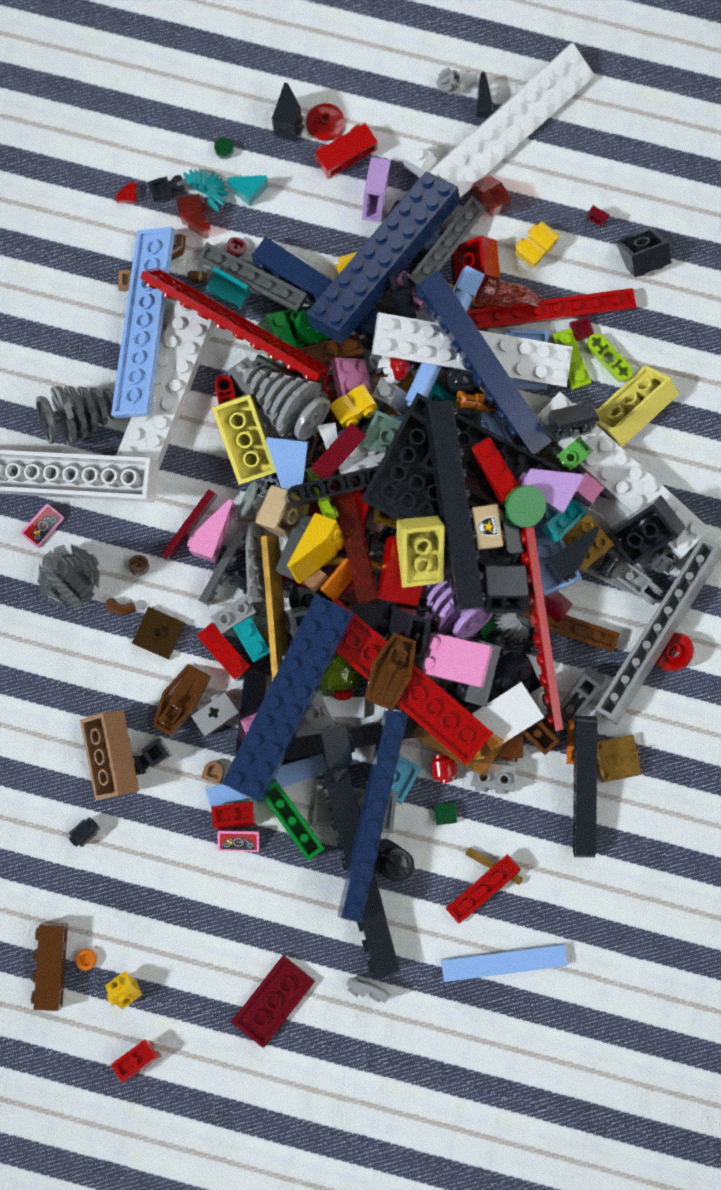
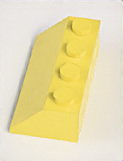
[596,365,679,448]
[212,393,276,484]

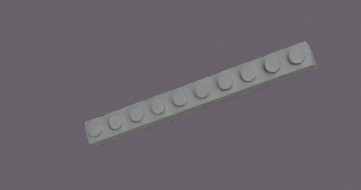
[595,537,721,725]

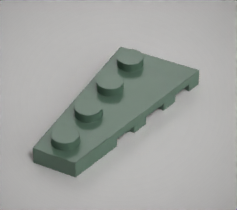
[359,410,401,453]

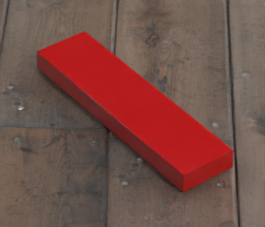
[445,853,521,924]

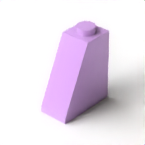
[362,157,391,223]
[517,469,584,514]

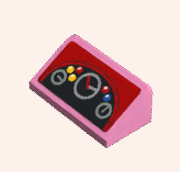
[20,503,65,548]
[218,830,260,852]

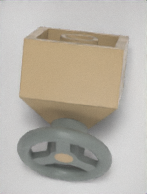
[237,481,310,539]

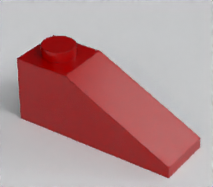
[197,622,252,681]

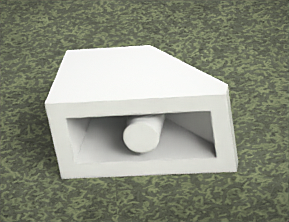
[403,142,439,178]

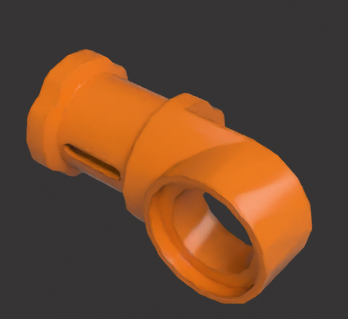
[455,391,496,413]

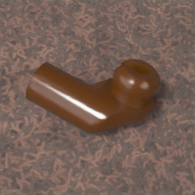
[171,234,186,260]
[106,598,136,616]

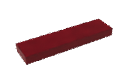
[162,489,217,561]

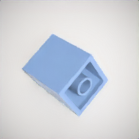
[266,435,310,494]

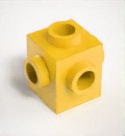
[105,971,142,1010]

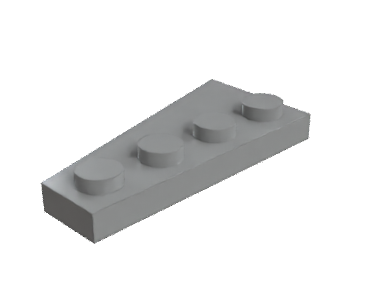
[245,522,284,604]

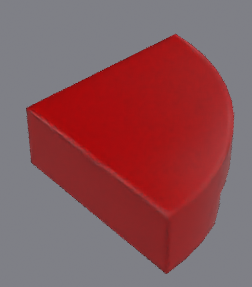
[116,182,137,203]

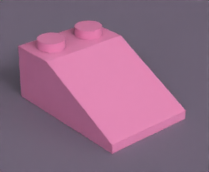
[187,499,237,563]
[421,633,493,688]

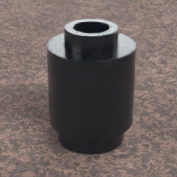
[69,817,100,847]

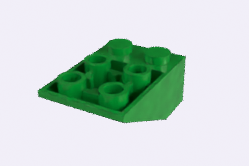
[257,305,331,361]

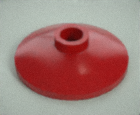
[306,103,345,141]
[656,633,694,672]

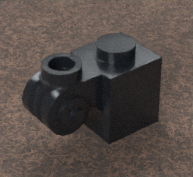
[133,738,172,776]

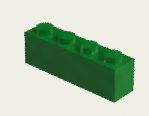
[264,780,325,861]

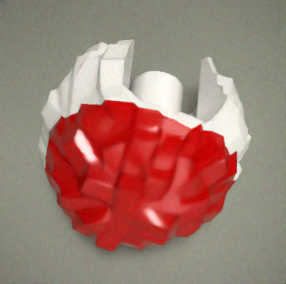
[377,356,410,384]

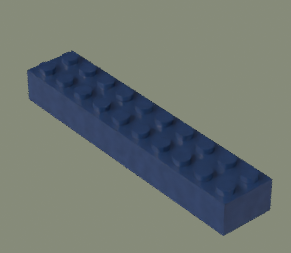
[306,171,460,345]
[222,594,355,802]

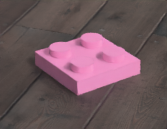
[330,358,373,398]

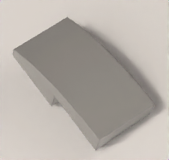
[346,978,390,1003]

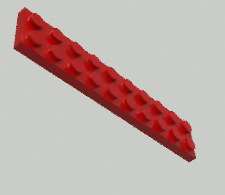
[140,267,330,381]
[333,598,494,765]

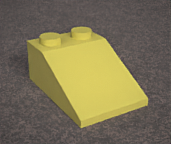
[397,516,444,587]

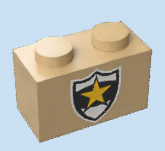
[471,504,506,551]

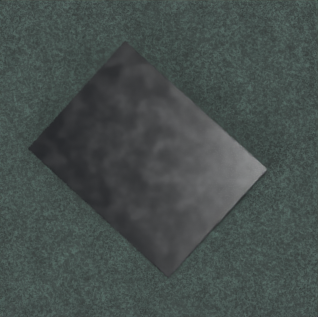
[361,392,562,565]

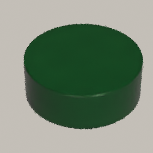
[214,138,234,159]

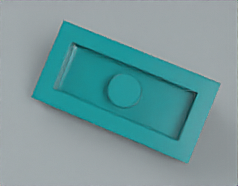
[206,266,250,309]

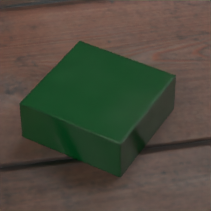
[434,802,457,825]

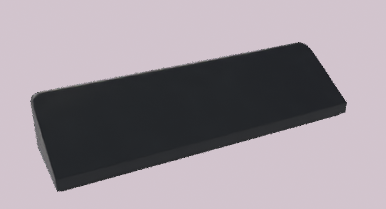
[235,673,267,754]

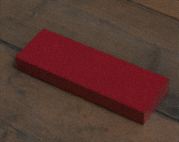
[311,422,367,479]

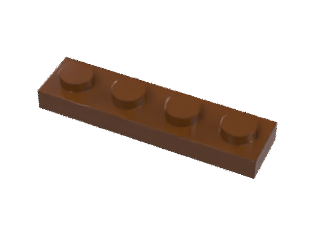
[546,613,620,653]

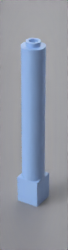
[405,266,485,407]

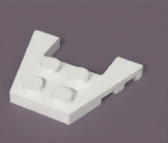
[316,415,394,483]

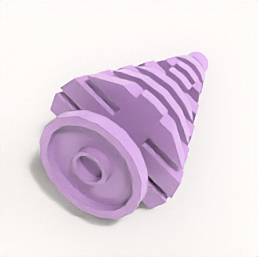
[422,568,493,640]

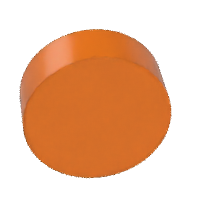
[75,948,97,970]

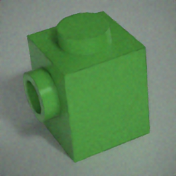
[557,436,593,471]

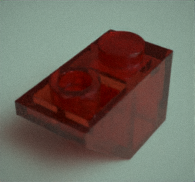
[472,175,512,217]
[177,193,211,239]

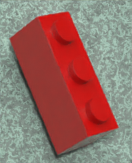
[315,123,378,179]
[471,437,519,506]

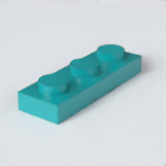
[541,498,587,543]

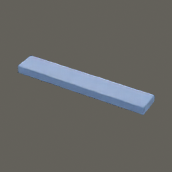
[205,754,328,809]
[441,944,568,982]

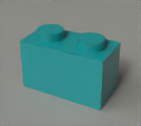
[233,617,270,664]

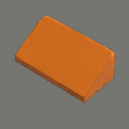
[320,558,359,601]

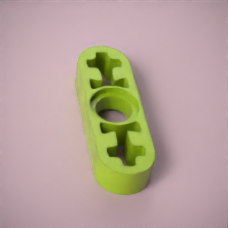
[586,333,633,383]

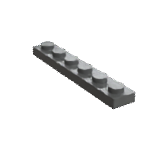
[408,196,487,288]
[197,242,308,313]

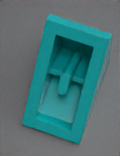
[227,175,268,206]

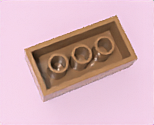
[80,710,139,800]

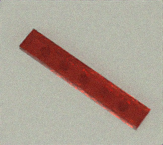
[333,482,379,605]

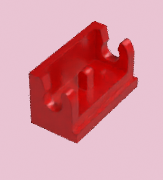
[211,802,257,830]
[110,1039,162,1083]

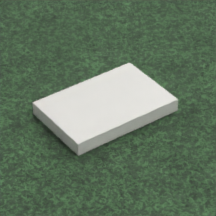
[472,682,544,750]

